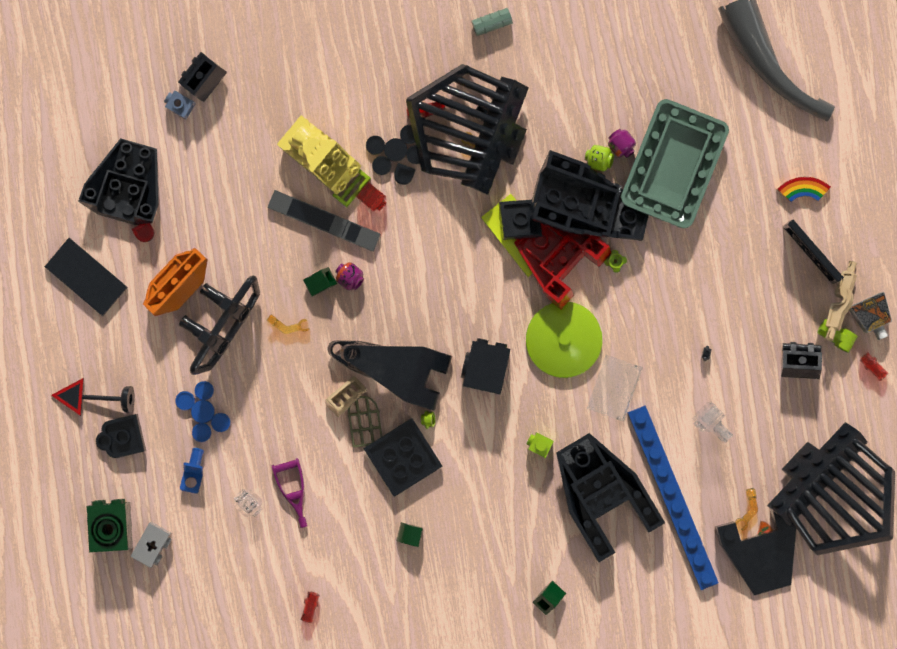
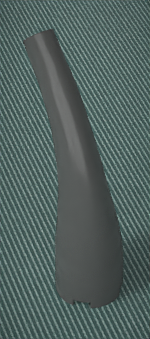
[718,0,835,121]

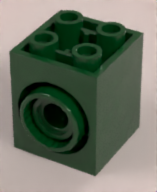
[86,499,133,553]

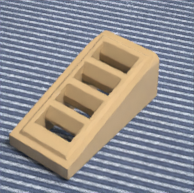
[325,376,367,417]

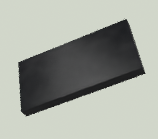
[783,219,844,284]
[44,238,128,316]

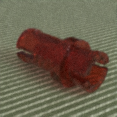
[859,352,888,381]
[300,591,320,623]

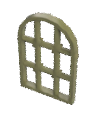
[348,396,382,447]

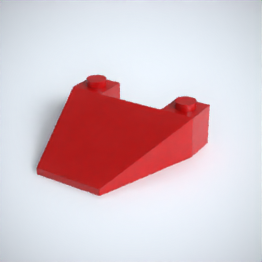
[514,223,611,310]

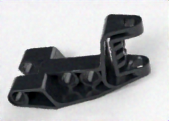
[327,340,452,411]

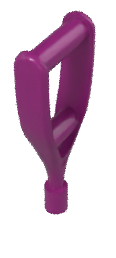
[272,458,308,528]

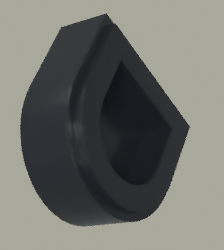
[394,163,416,185]

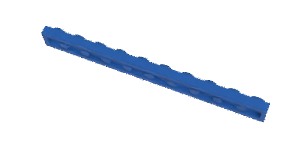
[627,405,719,590]

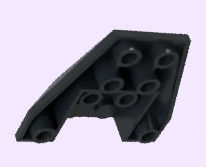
[78,138,158,225]

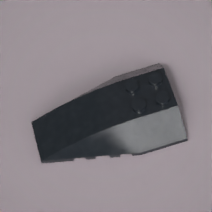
[530,150,649,241]

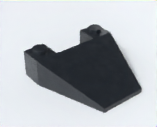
[715,511,796,595]

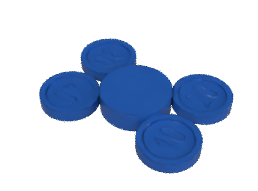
[175,381,231,442]

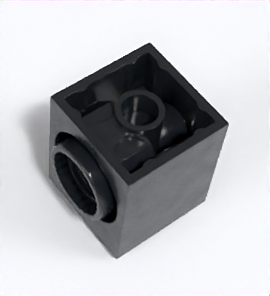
[461,338,511,395]

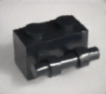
[178,52,227,102]
[781,342,822,379]

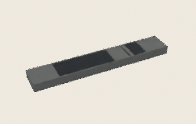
[267,190,381,252]

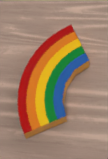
[776,177,831,202]

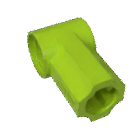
[817,319,858,353]

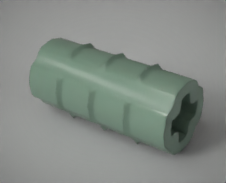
[471,8,513,36]

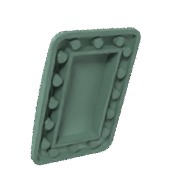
[621,99,729,228]

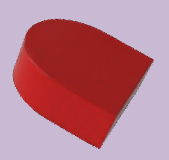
[131,223,155,243]

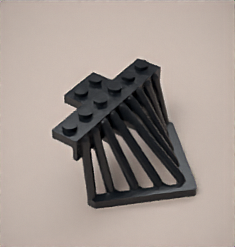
[406,64,529,195]
[767,422,895,555]

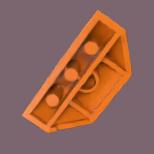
[143,248,208,316]

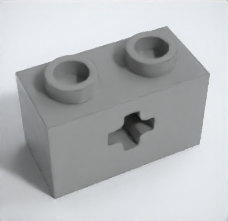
[130,522,172,568]

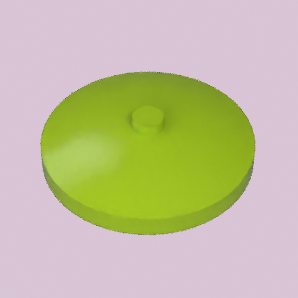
[526,302,603,378]

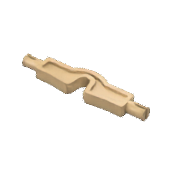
[825,261,857,341]

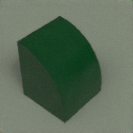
[303,267,337,297]
[396,522,423,547]
[532,580,566,615]

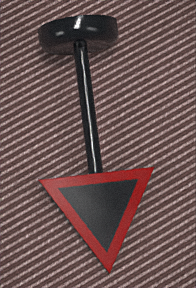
[51,378,135,416]

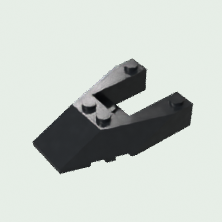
[556,433,665,562]

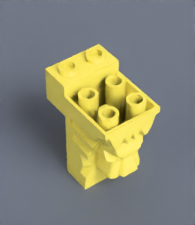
[277,115,361,195]

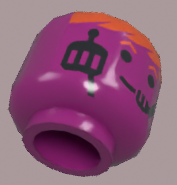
[608,129,636,158]
[335,262,364,291]

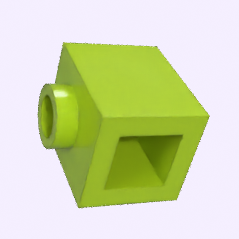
[526,432,554,458]

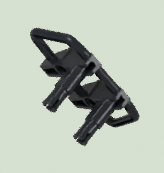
[179,275,260,375]

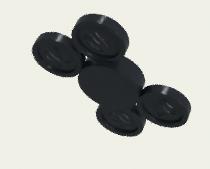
[366,125,420,175]

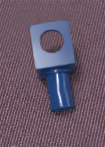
[180,448,204,494]

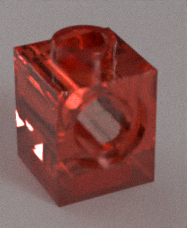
[356,182,387,213]

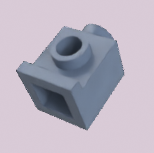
[164,90,196,120]

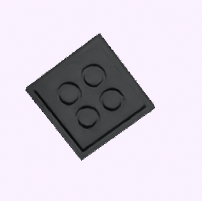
[363,418,443,497]

